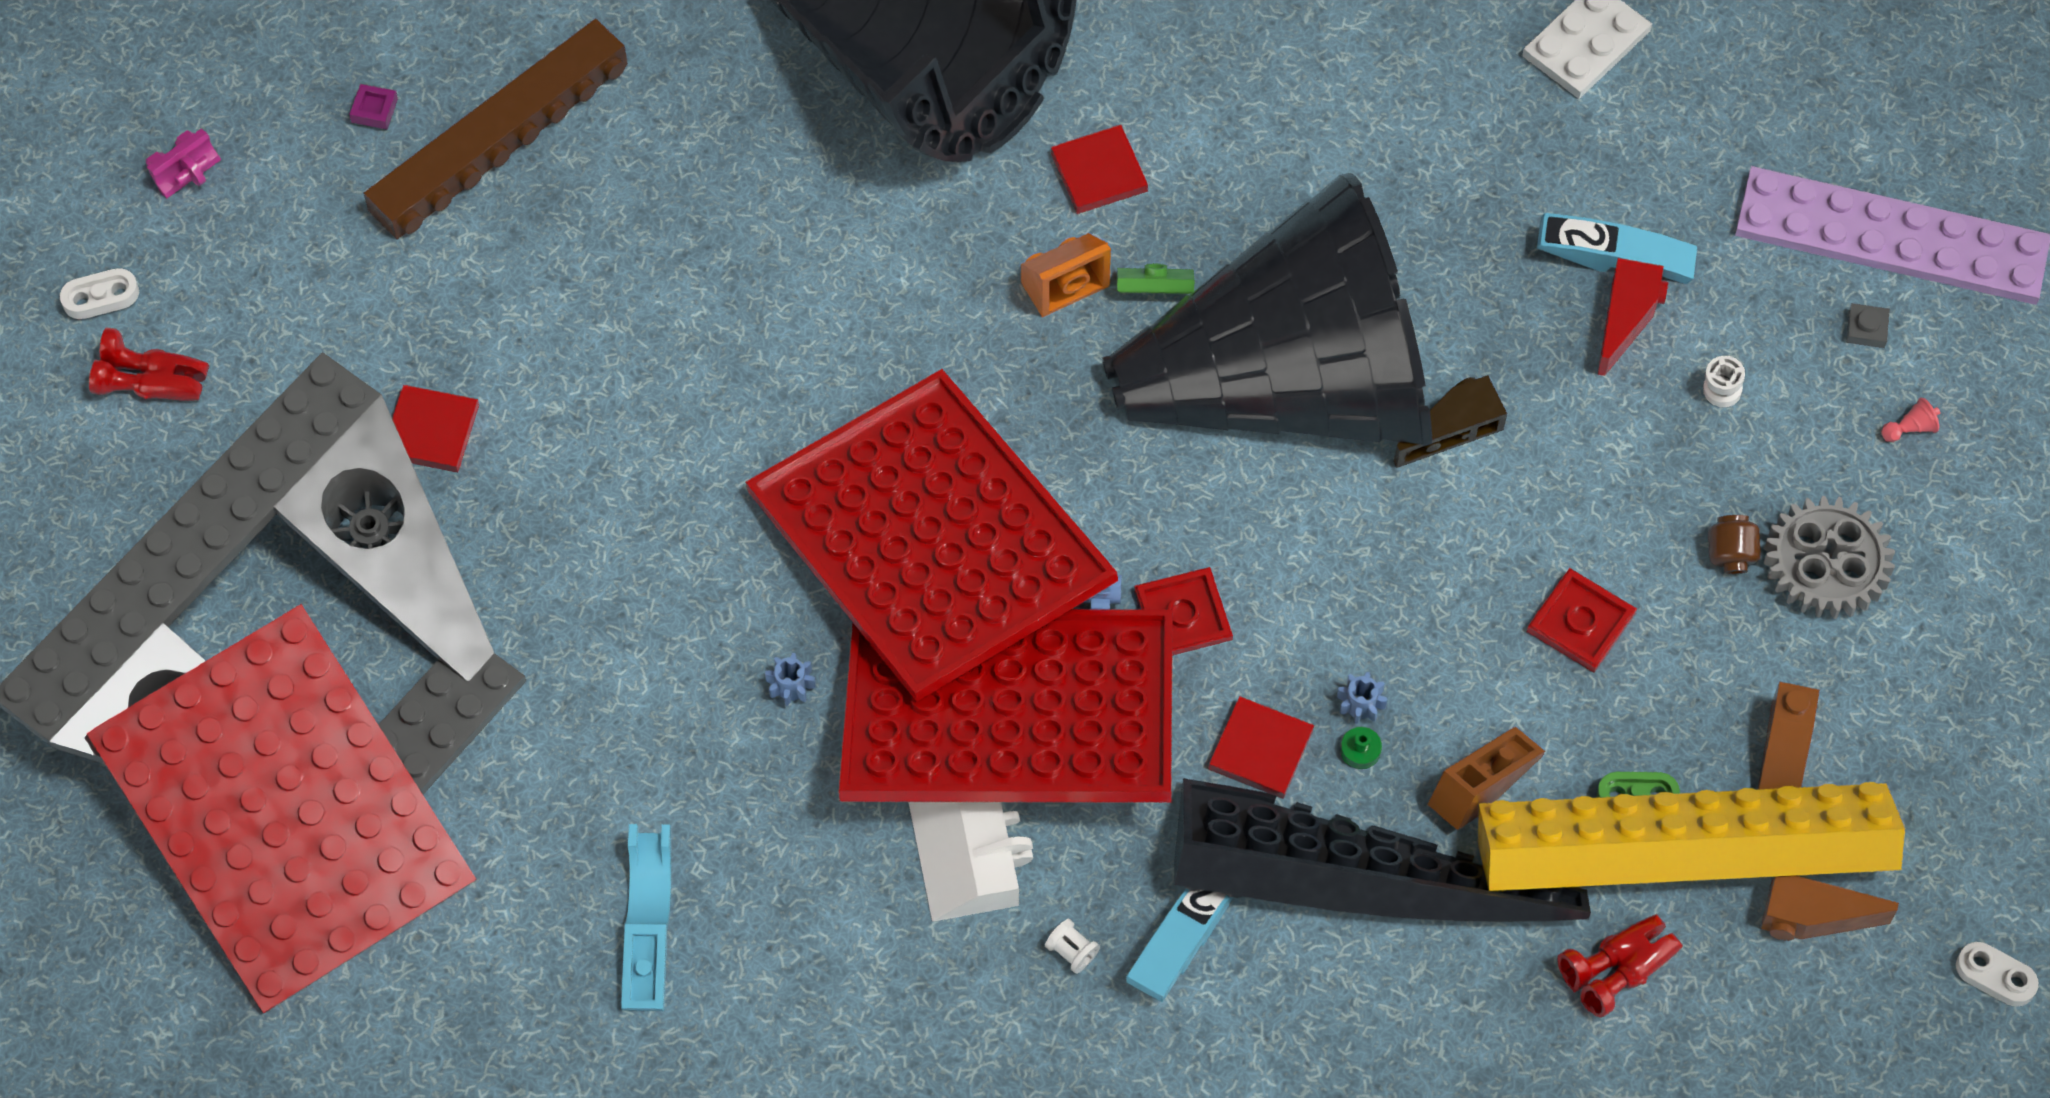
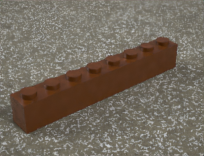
[363,18,628,240]

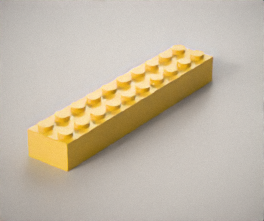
[1478,782,1905,891]

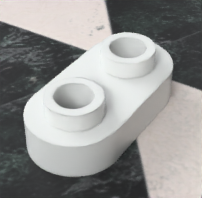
[60,268,139,319]
[1956,942,2038,1006]

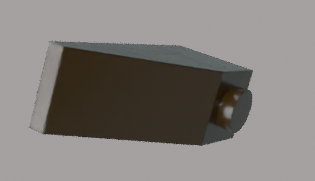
[1393,375,1507,468]

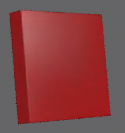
[1051,125,1148,214]
[392,385,480,473]
[1134,567,1233,655]
[1526,568,1637,673]
[1209,696,1314,799]

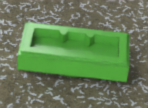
[1117,263,1195,294]

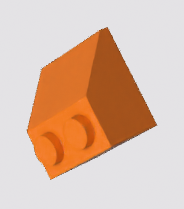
[1021,233,1111,318]

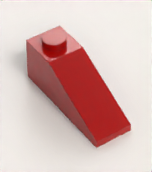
[1597,258,1668,376]

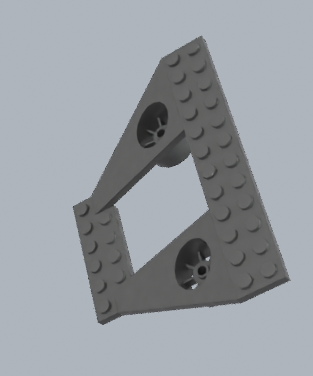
[0,352,526,795]

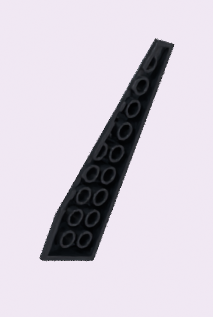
[1174,778,1591,922]

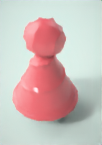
[1881,397,1940,443]

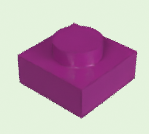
[349,84,398,130]

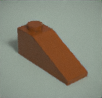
[1757,681,1820,790]
[1427,726,1545,830]
[1760,875,1899,941]

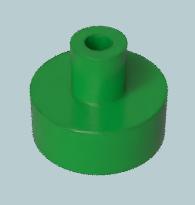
[1341,727,1382,769]

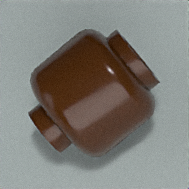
[1708,515,1761,574]

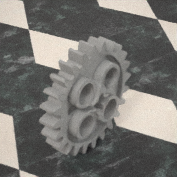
[1764,496,1895,619]

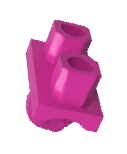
[146,128,221,199]

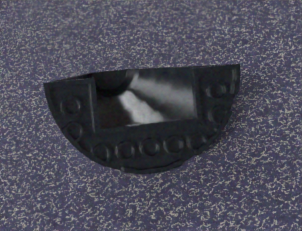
[770,0,1077,162]
[1102,173,1432,446]

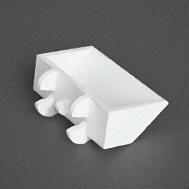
[909,802,1033,921]

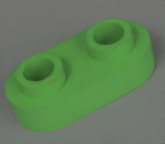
[1596,772,1680,798]

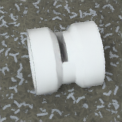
[1703,356,1745,407]

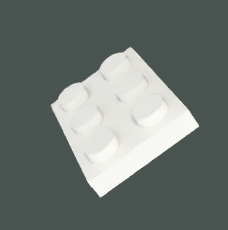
[1522,0,1652,99]

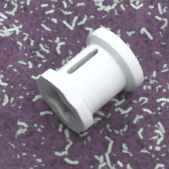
[1045,919,1100,974]

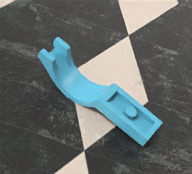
[621,824,671,1011]

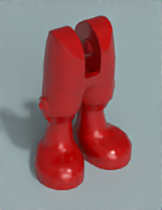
[89,327,209,401]
[1557,914,1683,1018]

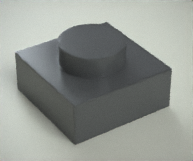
[1846,303,1890,348]

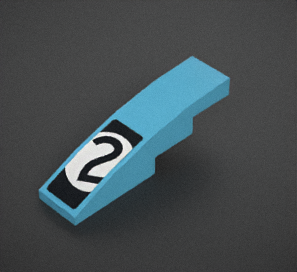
[1537,213,1697,284]
[1126,889,1234,1003]

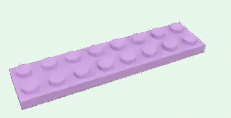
[1735,166,2050,305]

